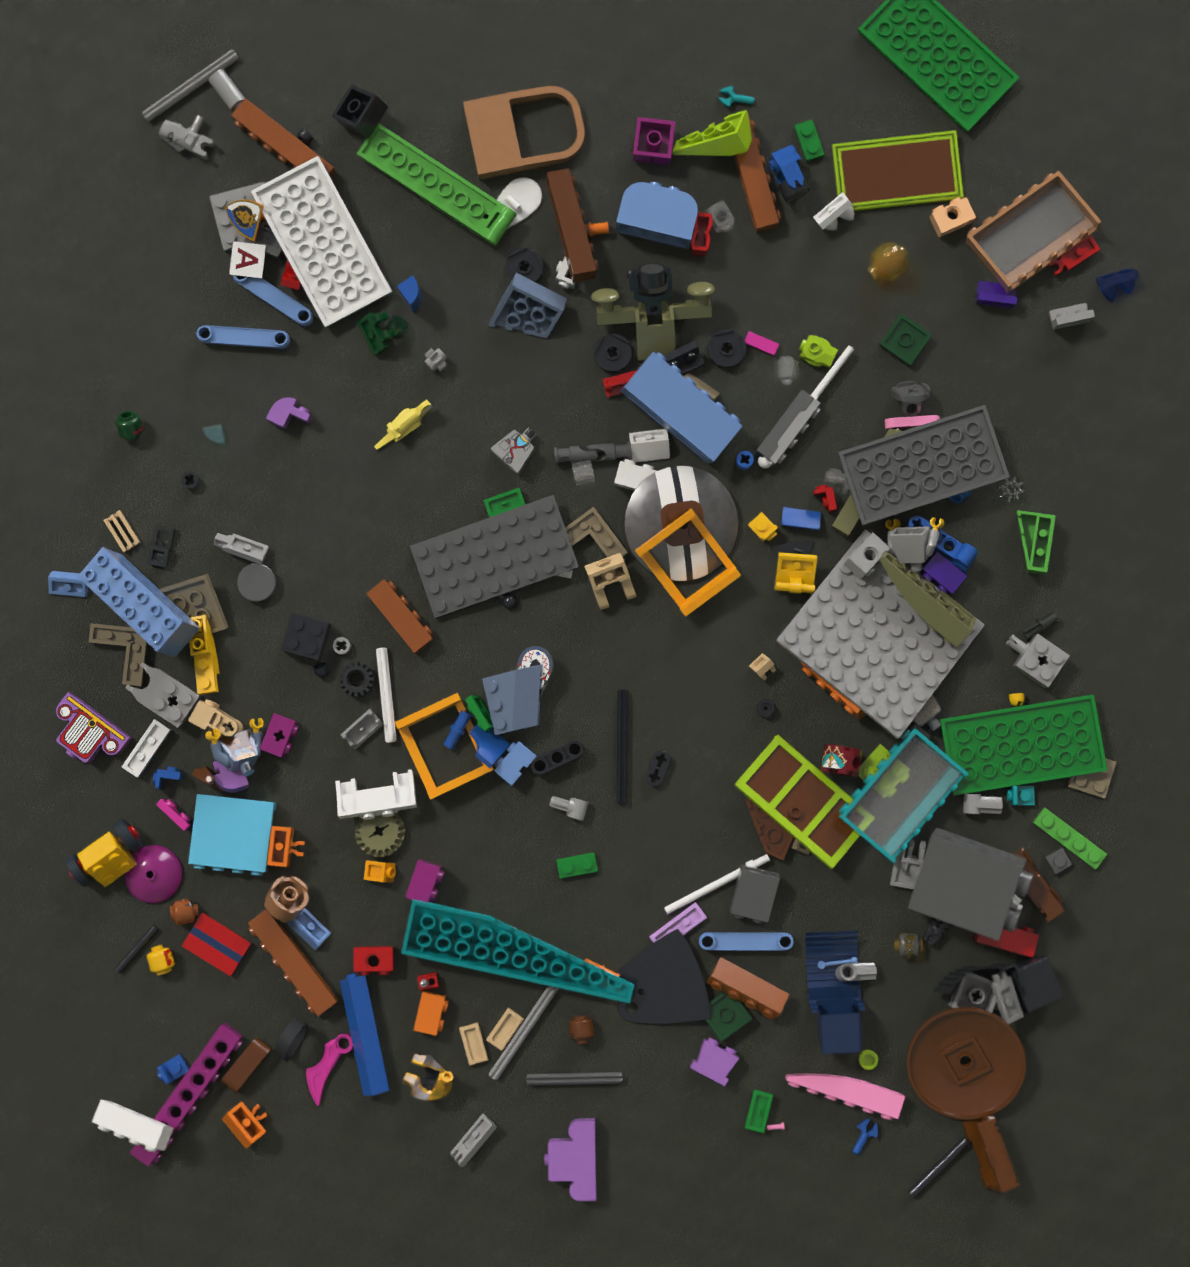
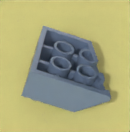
[488,273,567,338]
[482,664,543,735]

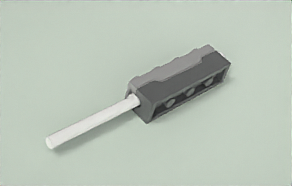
[756,345,854,468]

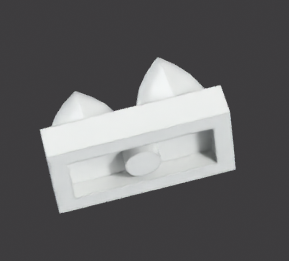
[814,192,854,230]

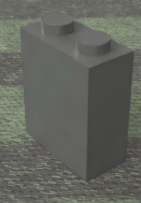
[730,864,780,923]

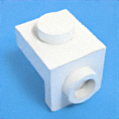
[556,257,575,289]

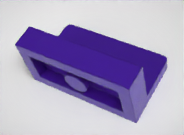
[975,281,1017,308]

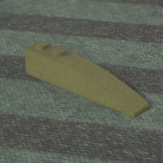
[880,551,976,647]

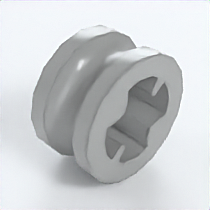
[333,637,351,655]

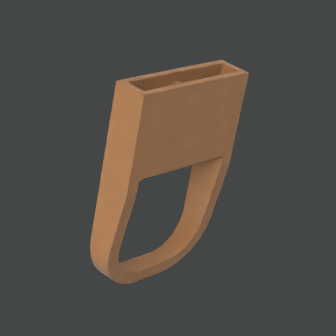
[463,86,585,180]

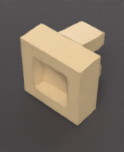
[749,653,776,680]

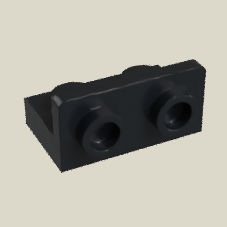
[663,341,704,375]

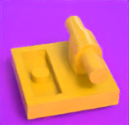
[774,552,817,594]

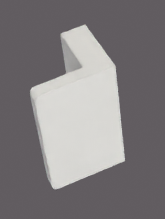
[629,429,670,462]

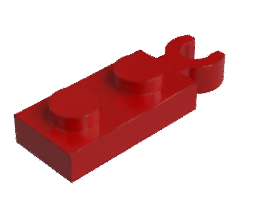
[1048,235,1100,276]

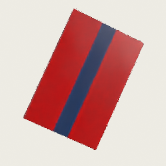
[182,913,252,976]

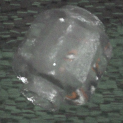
[774,356,799,385]

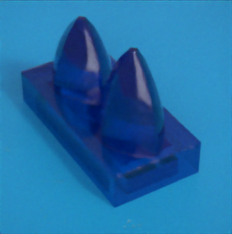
[1095,268,1139,302]

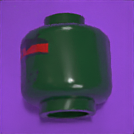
[116,411,143,441]

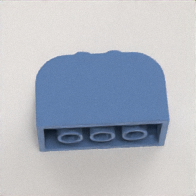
[616,182,698,249]

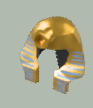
[402,1054,453,1101]

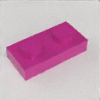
[156,799,192,831]

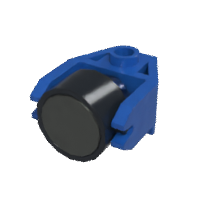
[769,145,811,202]

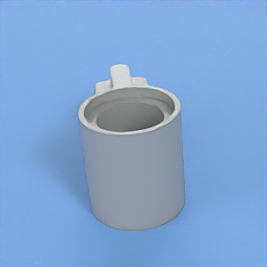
[549,796,589,821]

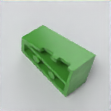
[1016,510,1056,575]

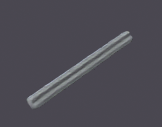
[142,50,238,121]
[489,986,559,1080]

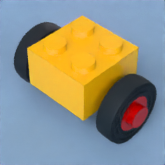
[65,819,143,887]

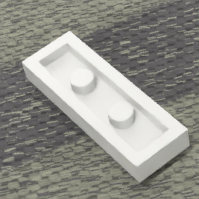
[122,719,171,778]

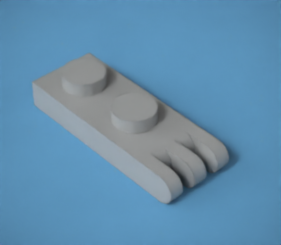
[450,1114,497,1167]

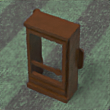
[1013,847,1064,922]
[962,1115,1020,1193]

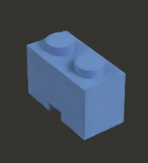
[494,741,537,786]

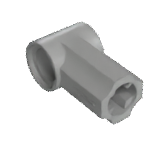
[963,794,1003,814]
[835,963,877,982]

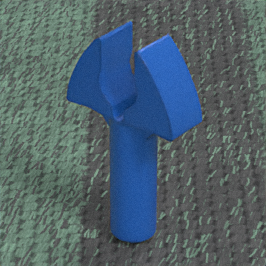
[852,1118,878,1155]

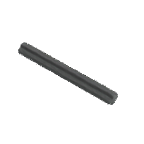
[526,1072,623,1085]

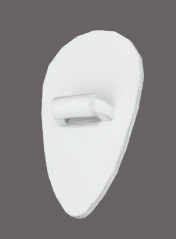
[497,177,542,228]

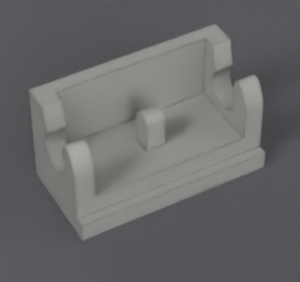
[341,709,383,749]

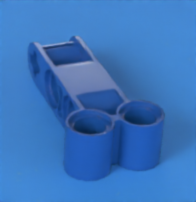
[907,516,978,574]

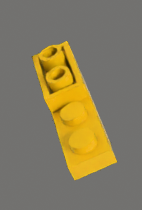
[189,615,220,695]

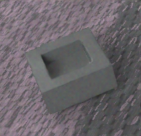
[1044,848,1072,874]

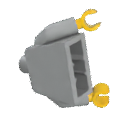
[885,517,944,572]

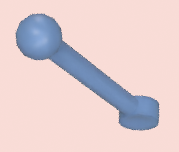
[818,957,858,969]

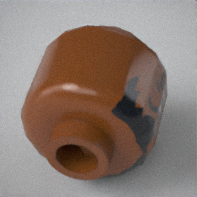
[170,898,199,925]

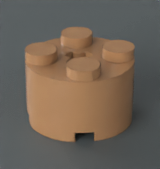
[264,876,309,922]

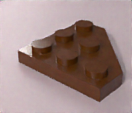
[745,797,793,860]

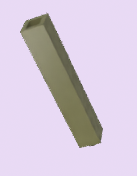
[831,428,902,537]

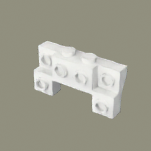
[335,770,417,820]

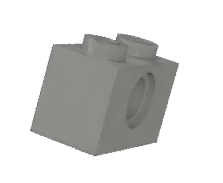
[844,533,890,579]

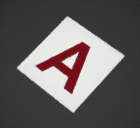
[229,241,266,278]

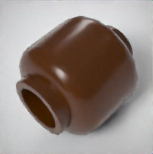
[568,1016,595,1045]

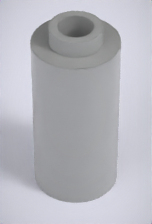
[209,69,245,111]

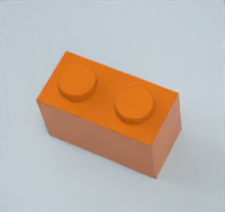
[414,990,449,1036]

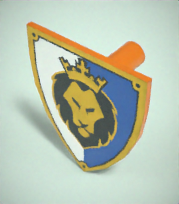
[225,199,265,242]

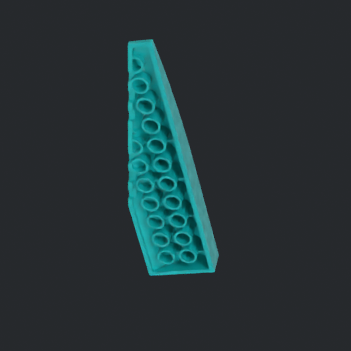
[401,899,634,1003]

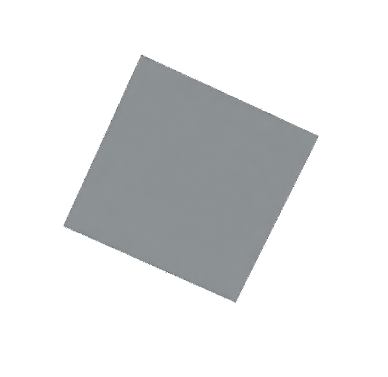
[776,529,985,739]

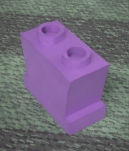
[689,1037,739,1086]

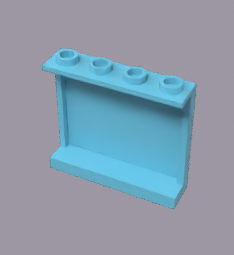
[188,794,277,876]

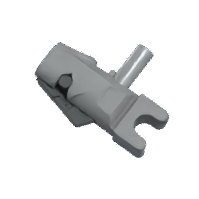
[159,115,215,160]

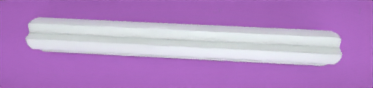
[376,648,397,743]

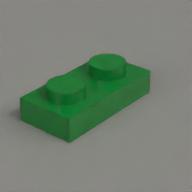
[794,120,825,162]
[483,488,525,518]
[465,695,494,731]
[556,852,598,879]
[744,1089,773,1133]

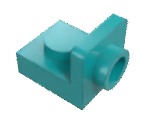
[1007,786,1035,805]

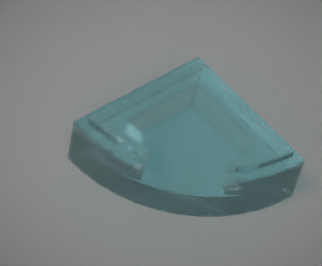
[202,424,225,444]

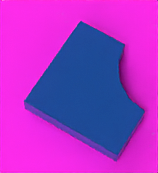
[469,724,511,768]

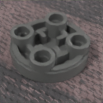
[237,563,276,602]

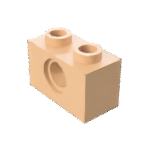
[929,197,976,238]

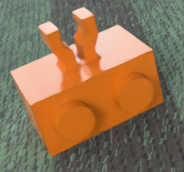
[267,826,305,867]
[222,1101,267,1149]

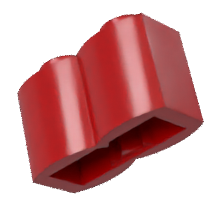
[690,212,713,256]

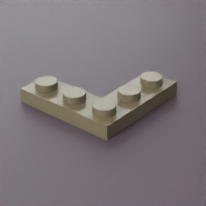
[565,507,628,557]
[89,623,148,687]

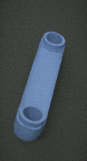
[233,275,313,326]
[197,325,290,349]
[699,932,794,950]

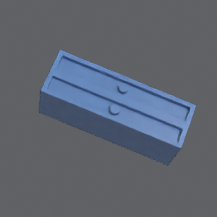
[620,352,742,464]
[77,547,200,657]

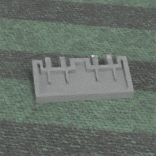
[890,839,926,889]

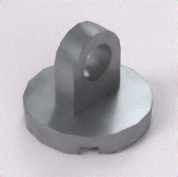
[892,381,931,417]

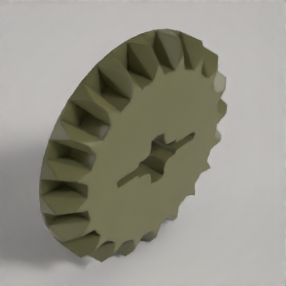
[355,813,405,857]

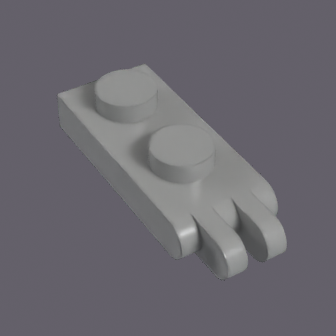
[991,970,1024,1024]

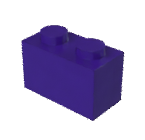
[921,552,967,595]

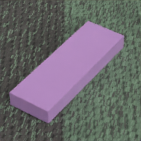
[649,902,707,943]

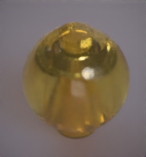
[867,242,909,281]

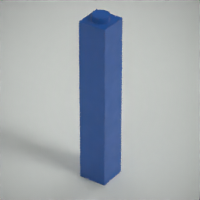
[340,973,389,1096]

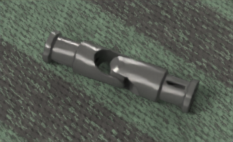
[554,442,631,465]

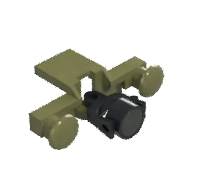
[591,263,715,360]

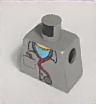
[491,427,536,475]

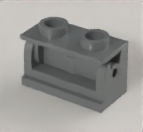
[243,222,284,261]

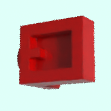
[280,261,301,290]
[813,485,837,513]

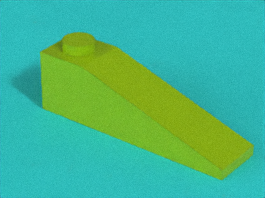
[672,110,752,156]

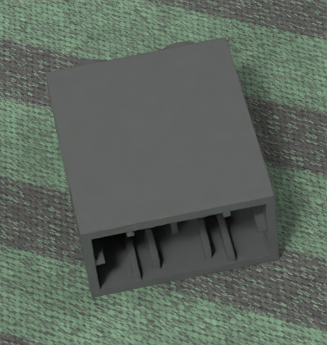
[908,828,1033,941]

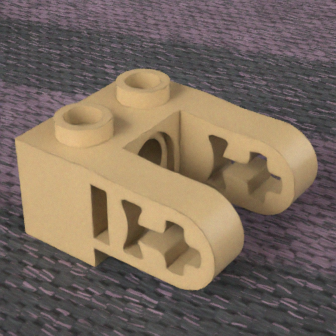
[584,553,636,610]
[188,699,244,736]

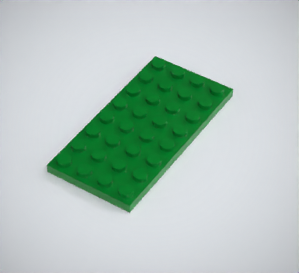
[857,0,1020,133]
[940,694,1108,796]

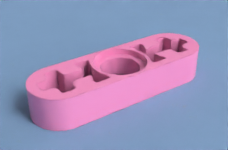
[884,415,940,430]

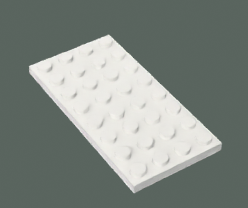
[251,156,392,328]

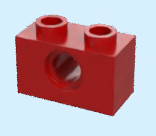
[354,946,395,975]

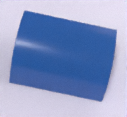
[397,275,421,313]

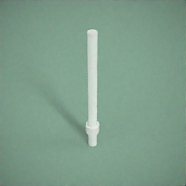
[664,854,770,914]

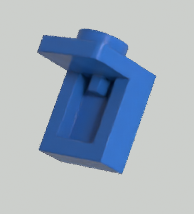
[153,766,184,789]

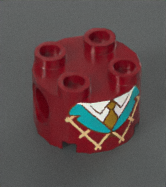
[821,744,863,777]

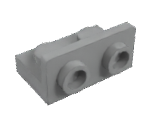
[1049,303,1095,330]

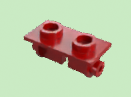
[602,370,637,397]

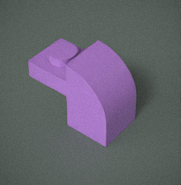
[266,398,313,430]
[212,761,249,793]

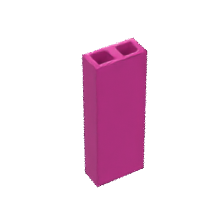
[745,331,779,356]

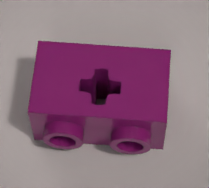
[260,713,299,758]

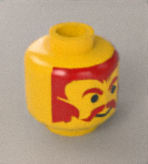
[147,945,175,975]

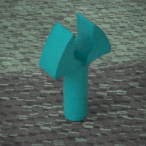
[718,86,755,109]

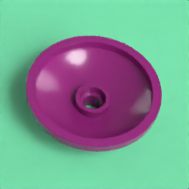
[124,845,182,903]

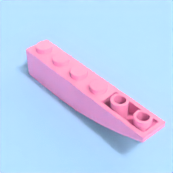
[785,1073,905,1120]

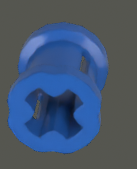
[735,451,754,470]

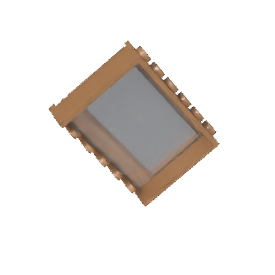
[966,171,1102,294]

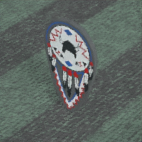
[516,646,554,699]

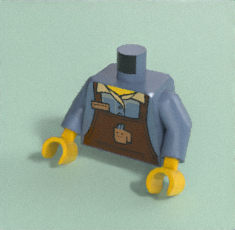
[206,718,263,776]

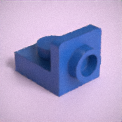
[157,1054,189,1084]

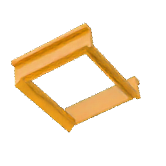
[635,508,741,617]
[395,693,494,800]

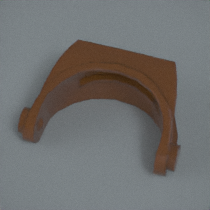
[192,765,225,792]

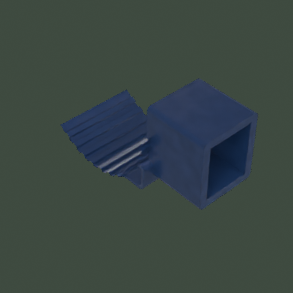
[806,930,865,1054]

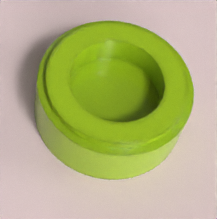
[858,1049,878,1070]

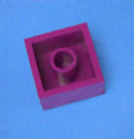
[633,117,675,165]
[405,859,444,903]

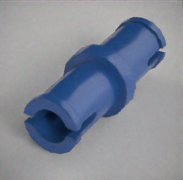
[443,710,472,750]

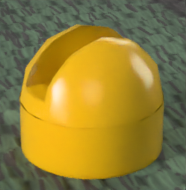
[1009,693,1025,707]

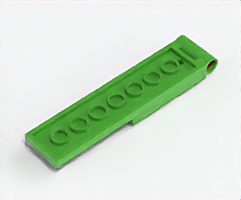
[357,123,517,246]

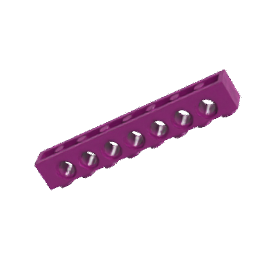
[130,1022,244,1167]

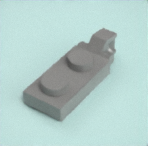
[214,533,269,564]

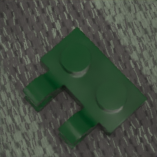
[357,311,398,356]

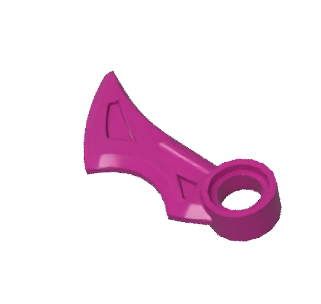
[306,1033,353,1106]

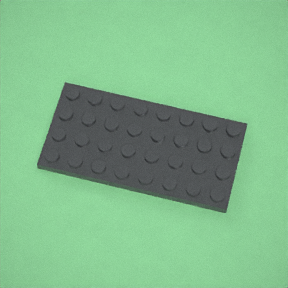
[838,405,1010,526]
[410,495,579,618]

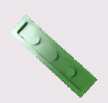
[1032,807,1107,870]

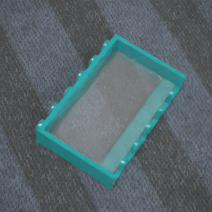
[838,728,969,863]

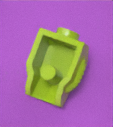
[799,335,838,367]

